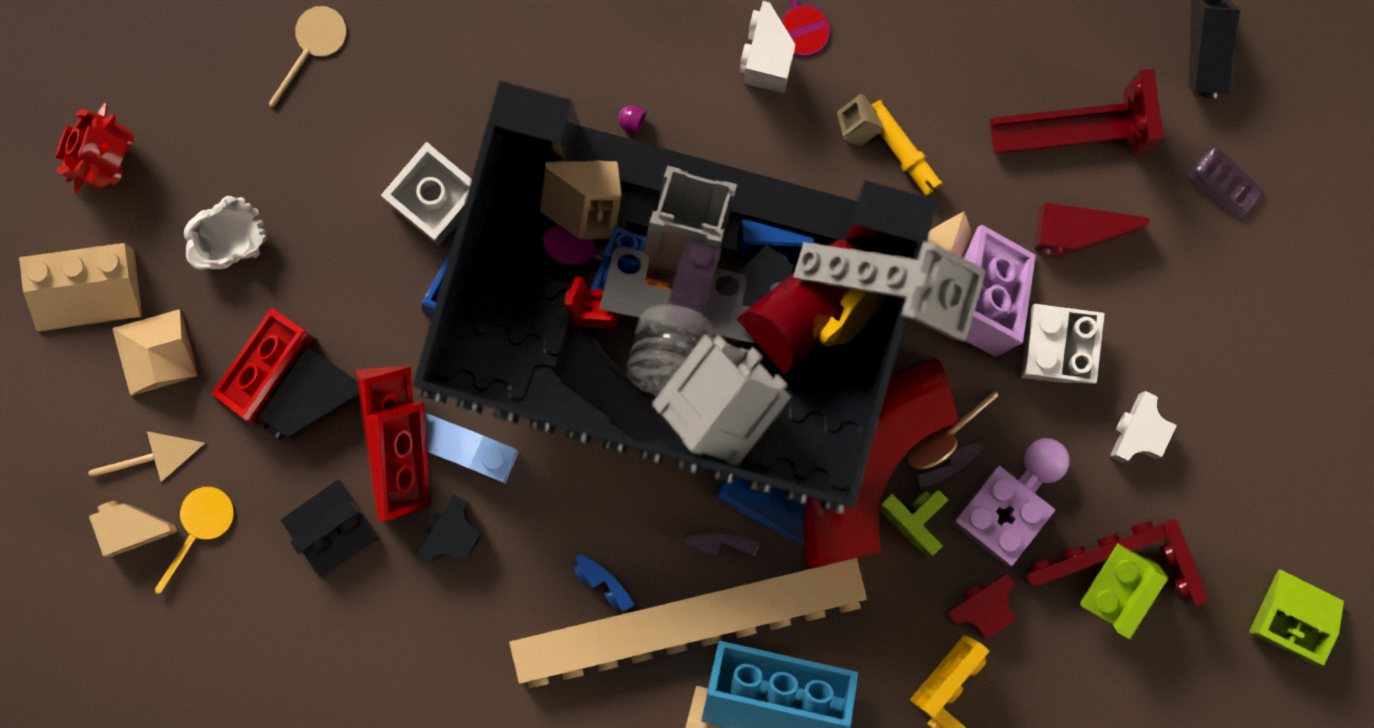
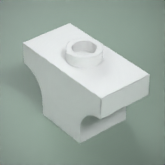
[1110,391,1177,463]

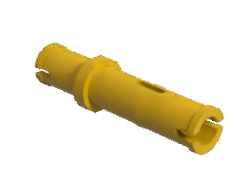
[872,100,943,196]

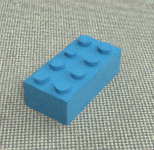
[701,641,858,728]

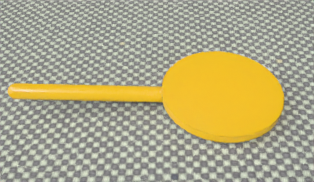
[155,487,234,594]

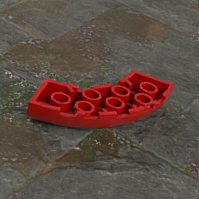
[803,358,959,569]

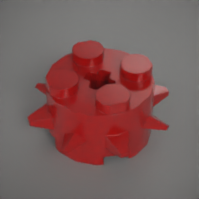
[56,103,134,195]

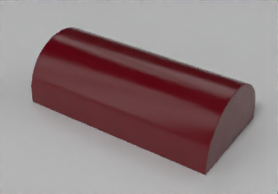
[736,240,866,374]

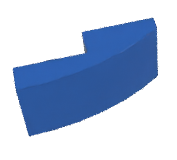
[591,226,647,290]
[573,554,636,612]

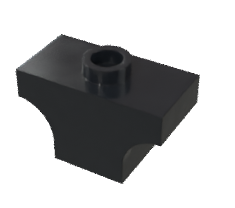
[417,494,484,563]

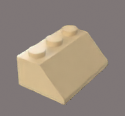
[19,243,142,332]

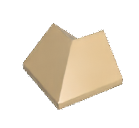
[112,309,199,396]

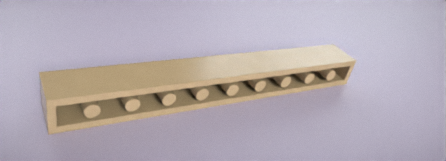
[509,558,867,688]

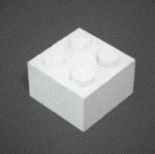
[381,142,471,246]

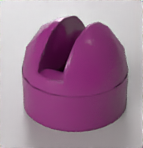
[618,105,647,136]

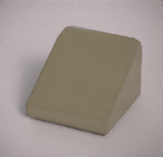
[837,94,884,146]

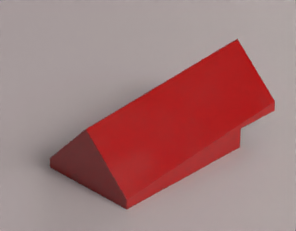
[356,366,430,522]

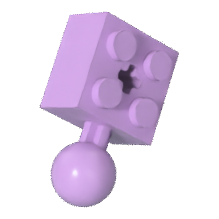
[951,438,1069,567]

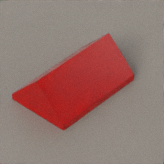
[211,308,317,425]

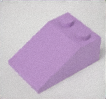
[964,225,1036,357]

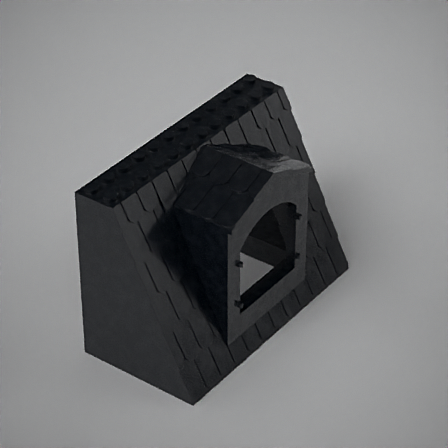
[413,80,938,514]

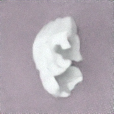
[184,196,267,269]

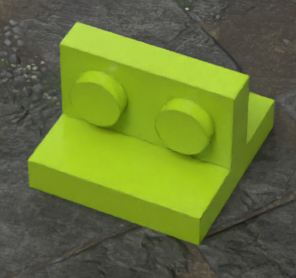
[880,490,948,557]
[1080,543,1168,639]

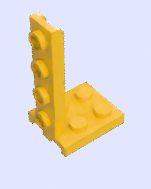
[909,635,989,728]

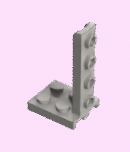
[793,242,986,342]

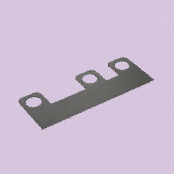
[599,247,781,344]

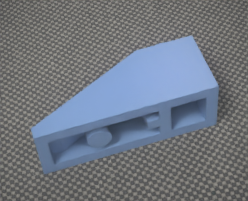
[425,413,519,484]

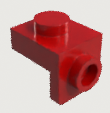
[564,277,621,329]

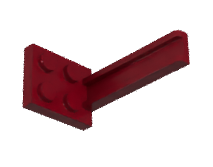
[989,69,1164,156]
[1026,519,1209,606]

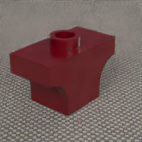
[944,574,1016,639]

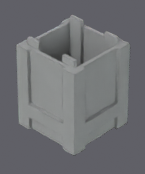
[644,165,737,289]
[652,335,791,465]

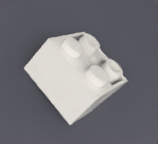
[739,1,795,94]
[1020,304,1105,384]

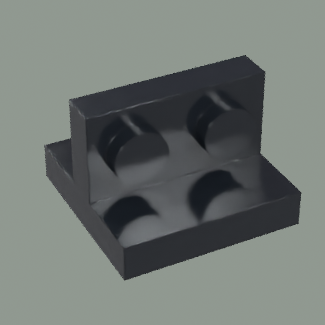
[280,479,380,578]

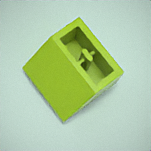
[1248,569,1344,666]

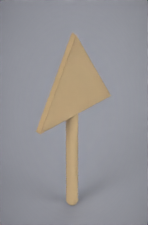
[88,431,205,482]

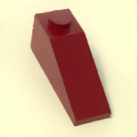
[1034,202,1149,258]

